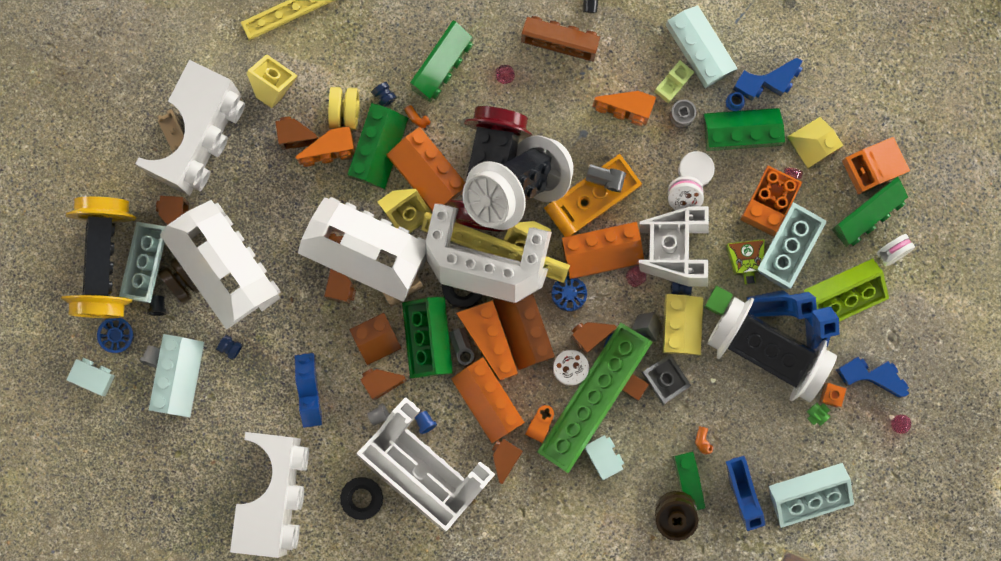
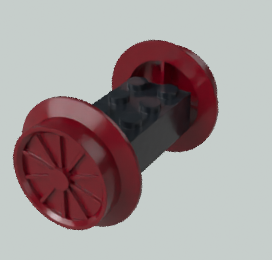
[447,106,532,232]

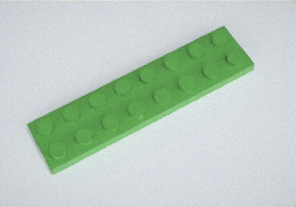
[537,322,653,473]

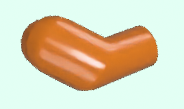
[404,105,431,128]
[695,426,714,455]

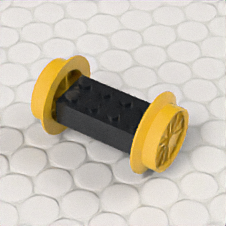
[61,196,137,318]

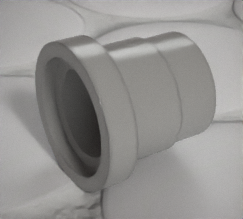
[140,345,160,368]
[367,403,390,426]

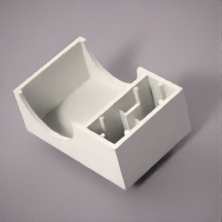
[135,60,245,196]
[230,432,309,558]

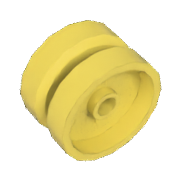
[328,87,360,130]

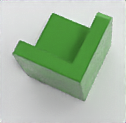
[704,286,733,316]

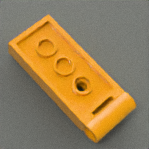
[544,154,642,237]

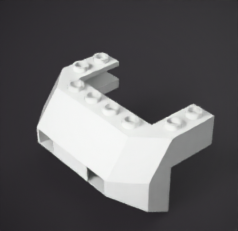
[298,197,427,302]
[160,200,281,330]
[426,204,552,303]
[356,397,495,532]

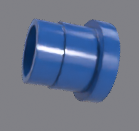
[726,92,745,111]
[415,411,437,434]

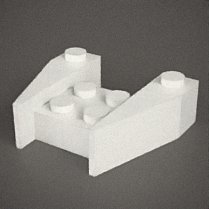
[639,206,709,287]

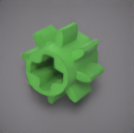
[807,402,831,426]

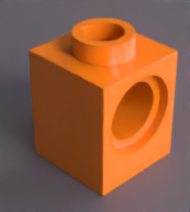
[819,383,847,408]

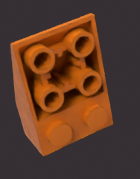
[592,91,656,126]
[296,126,355,167]
[842,137,910,195]
[740,166,802,237]

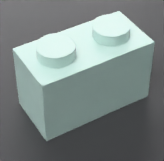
[67,358,115,396]
[585,435,624,480]

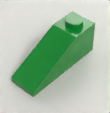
[672,452,706,510]

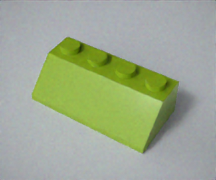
[804,258,889,322]

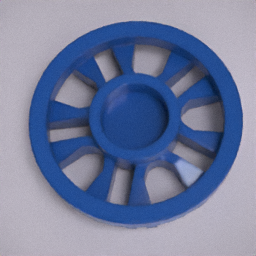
[551,276,587,312]
[97,318,134,353]

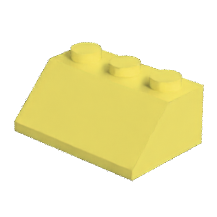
[662,294,703,355]

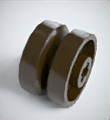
[157,258,199,305]
[655,491,699,541]

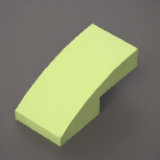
[654,60,694,104]

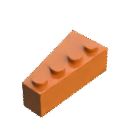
[456,300,518,381]

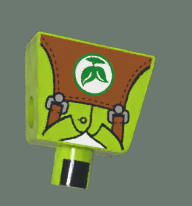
[726,239,765,285]

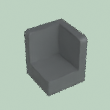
[632,312,662,342]

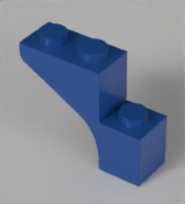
[732,58,803,101]
[747,290,817,319]
[805,307,840,349]
[295,353,322,428]
[836,357,909,397]
[726,456,766,531]

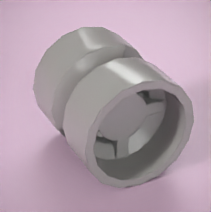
[669,99,696,129]

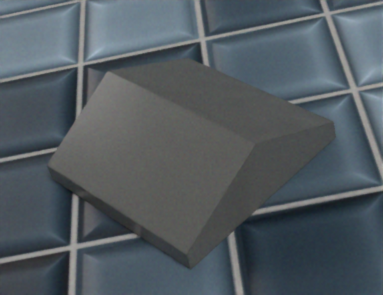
[641,354,691,405]

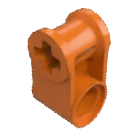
[525,405,554,443]

